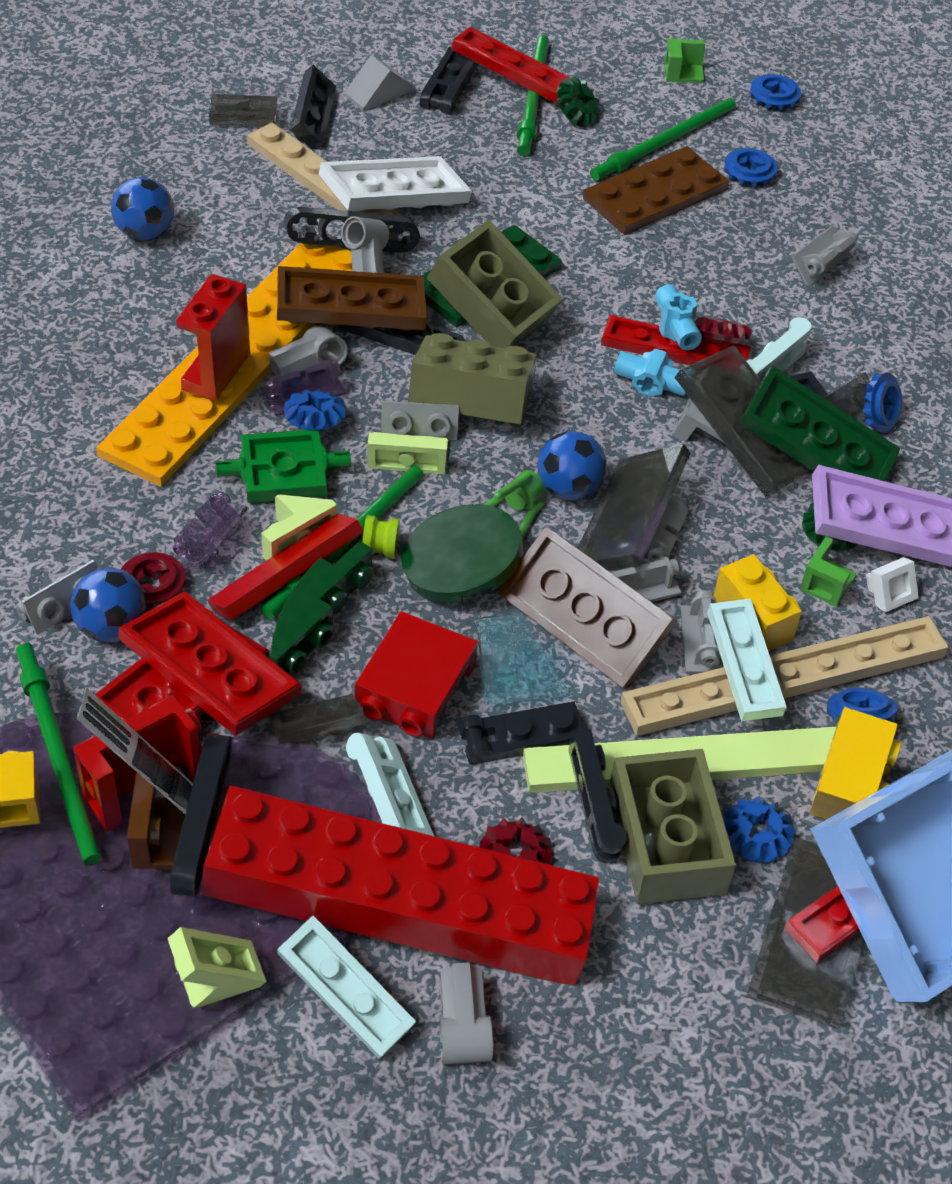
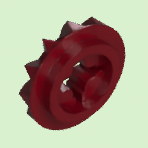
[695,316,752,344]
[120,552,186,609]
[479,817,552,865]

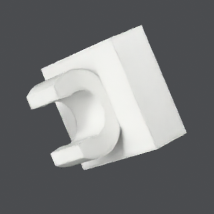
[866,557,918,612]

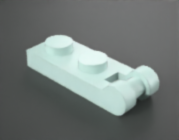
[738,317,812,387]
[346,733,434,836]

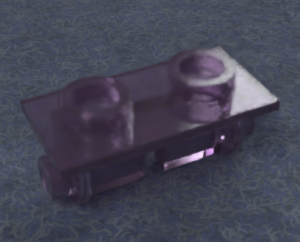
[261,360,346,416]
[173,492,248,569]

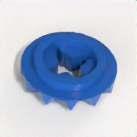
[750,74,801,112]
[724,148,777,188]
[863,373,903,433]
[284,389,346,431]
[827,688,898,724]
[723,796,796,863]

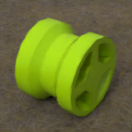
[362,515,400,559]

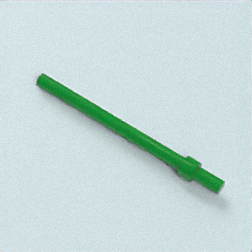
[517,35,549,156]
[590,98,736,181]
[261,465,424,620]
[16,643,102,866]

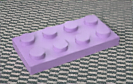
[812,465,952,567]

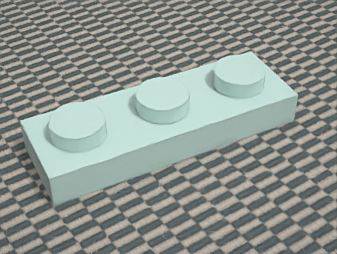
[707,599,787,721]
[277,916,416,1060]

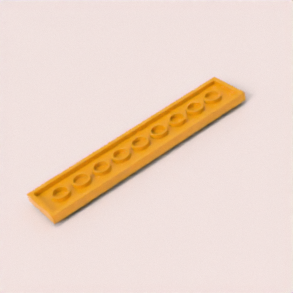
[96,243,352,487]

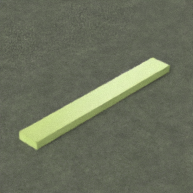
[523,727,836,793]

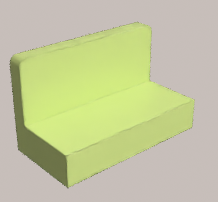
[367,432,448,474]

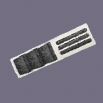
[77,687,193,814]

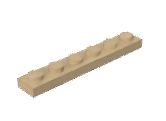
[247,122,405,235]

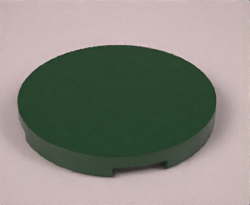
[401,504,524,602]

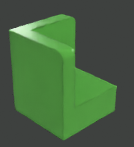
[664,39,705,83]
[800,536,856,607]

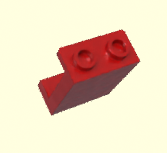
[176,274,250,401]
[355,611,478,739]
[73,695,202,832]

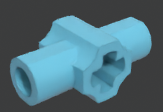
[655,284,702,350]
[614,349,692,397]

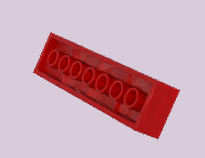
[201,785,599,986]

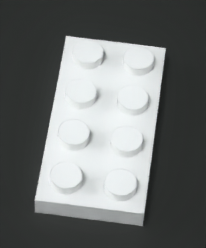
[318,156,472,212]

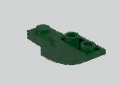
[270,541,374,675]

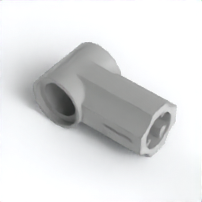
[341,216,389,273]
[267,325,348,385]
[439,963,493,1064]

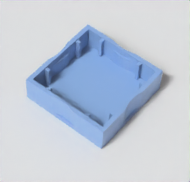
[810,750,952,1002]

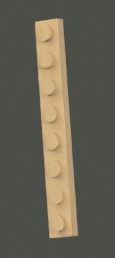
[620,616,948,736]

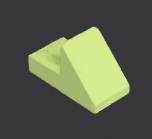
[261,495,337,560]
[168,927,266,1007]

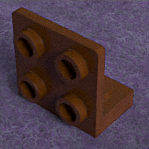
[127,771,229,870]

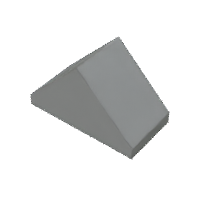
[345,54,416,112]

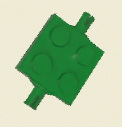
[215,430,351,503]

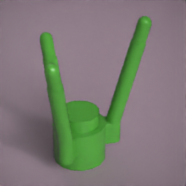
[483,470,545,541]

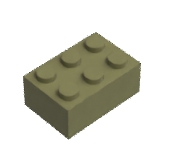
[427,219,563,348]
[408,333,537,425]
[609,749,736,904]

